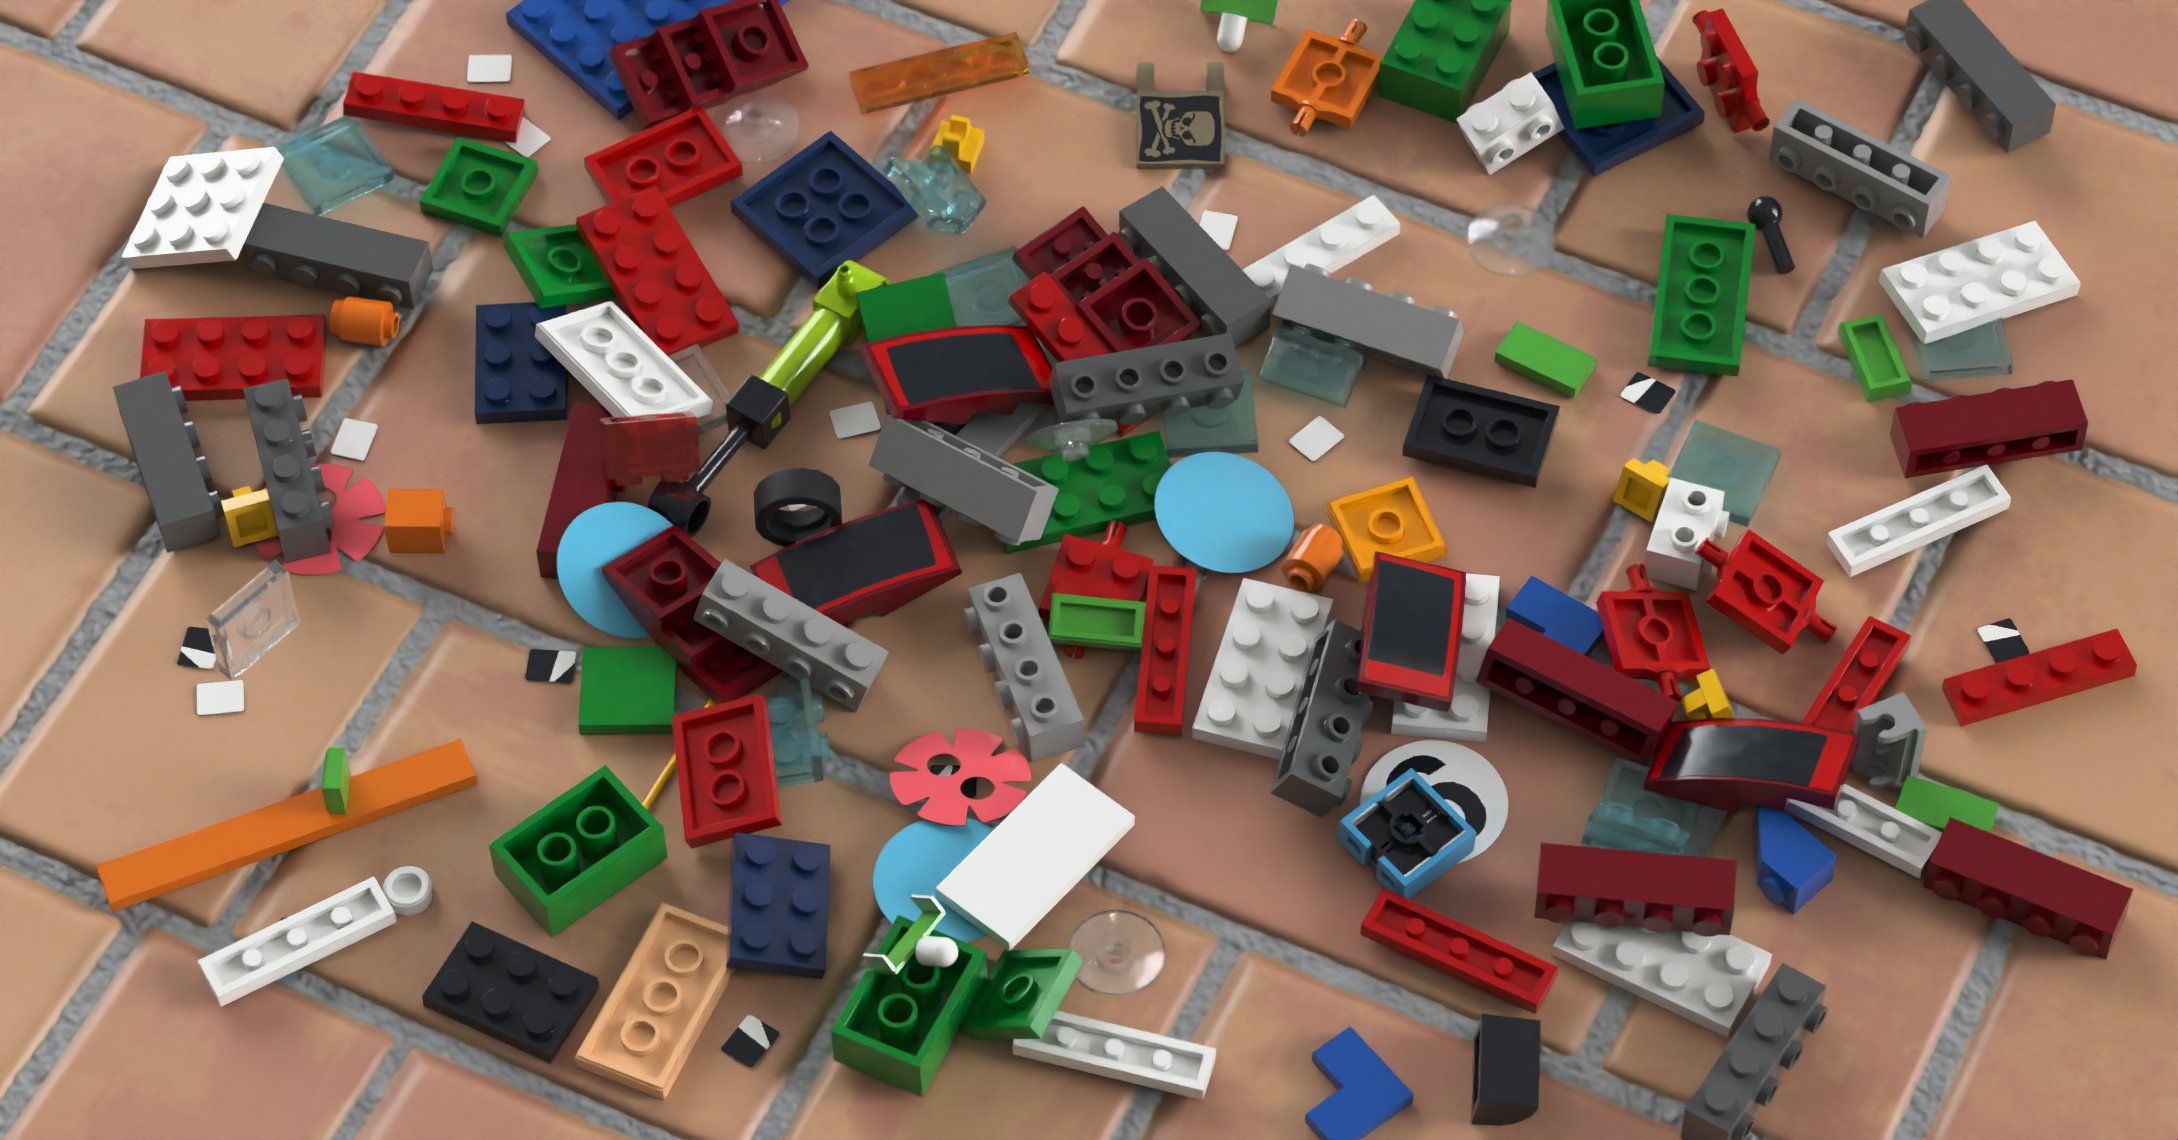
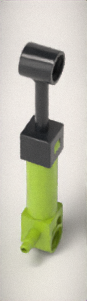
[647,260,891,537]

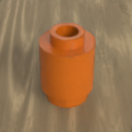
[329,296,400,346]
[1282,524,1343,592]

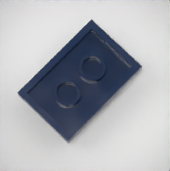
[475,302,568,424]
[726,833,830,979]

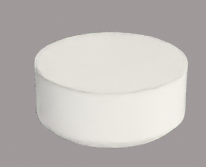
[383,866,433,916]

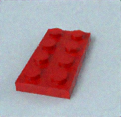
[576,185,739,360]
[140,314,327,401]

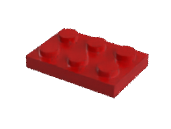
[584,105,743,208]
[671,693,782,849]

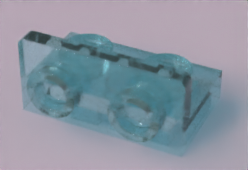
[883,145,987,235]
[1259,324,1367,408]
[765,678,831,787]
[1580,802,1690,855]

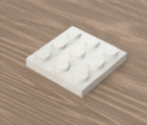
[121,147,284,269]

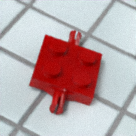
[1692,8,1770,133]
[1038,521,1154,659]
[1695,529,1837,655]
[1596,564,1710,702]

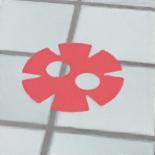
[253,463,386,575]
[890,729,1032,826]

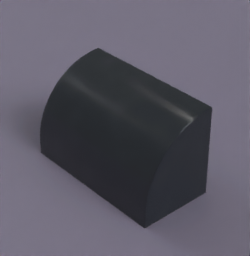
[1471,1014,1541,1126]

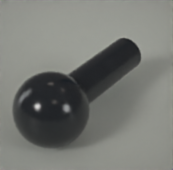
[1747,196,1795,274]

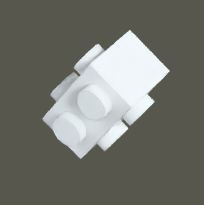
[1456,72,1564,175]
[1644,478,1730,591]

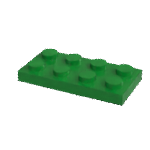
[1648,214,1756,377]
[1003,431,1171,554]

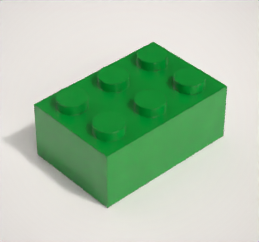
[1378,0,1512,124]
[1545,0,1665,129]
[489,765,668,938]
[831,915,988,1097]

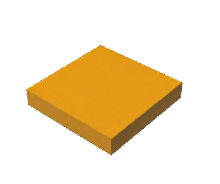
[1326,476,1447,583]

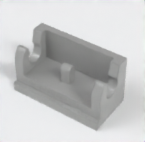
[1851,692,1927,790]

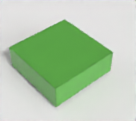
[321,748,351,814]

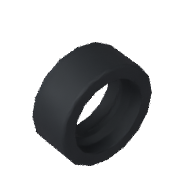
[754,468,842,547]

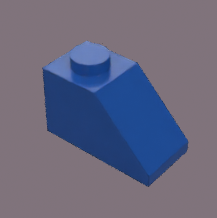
[1753,805,1837,915]

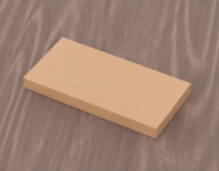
[574,902,736,1100]

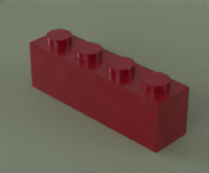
[1890,379,2088,478]
[536,402,637,579]
[1476,618,1679,766]
[1923,817,2133,959]
[1534,843,1737,937]

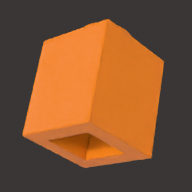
[384,488,455,553]

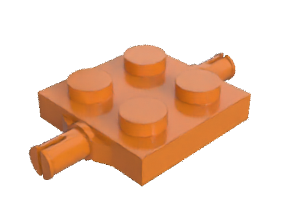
[1271,19,1383,137]

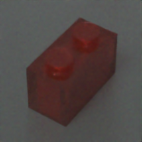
[599,411,701,486]

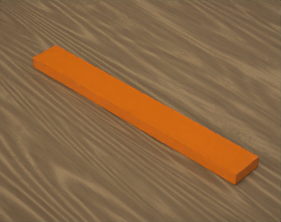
[96,739,478,912]

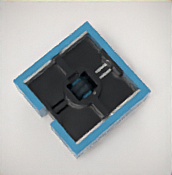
[1338,768,1477,900]

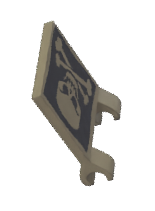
[1137,62,1225,169]

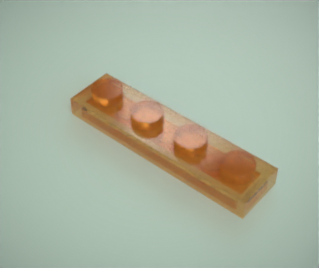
[849,32,1029,115]

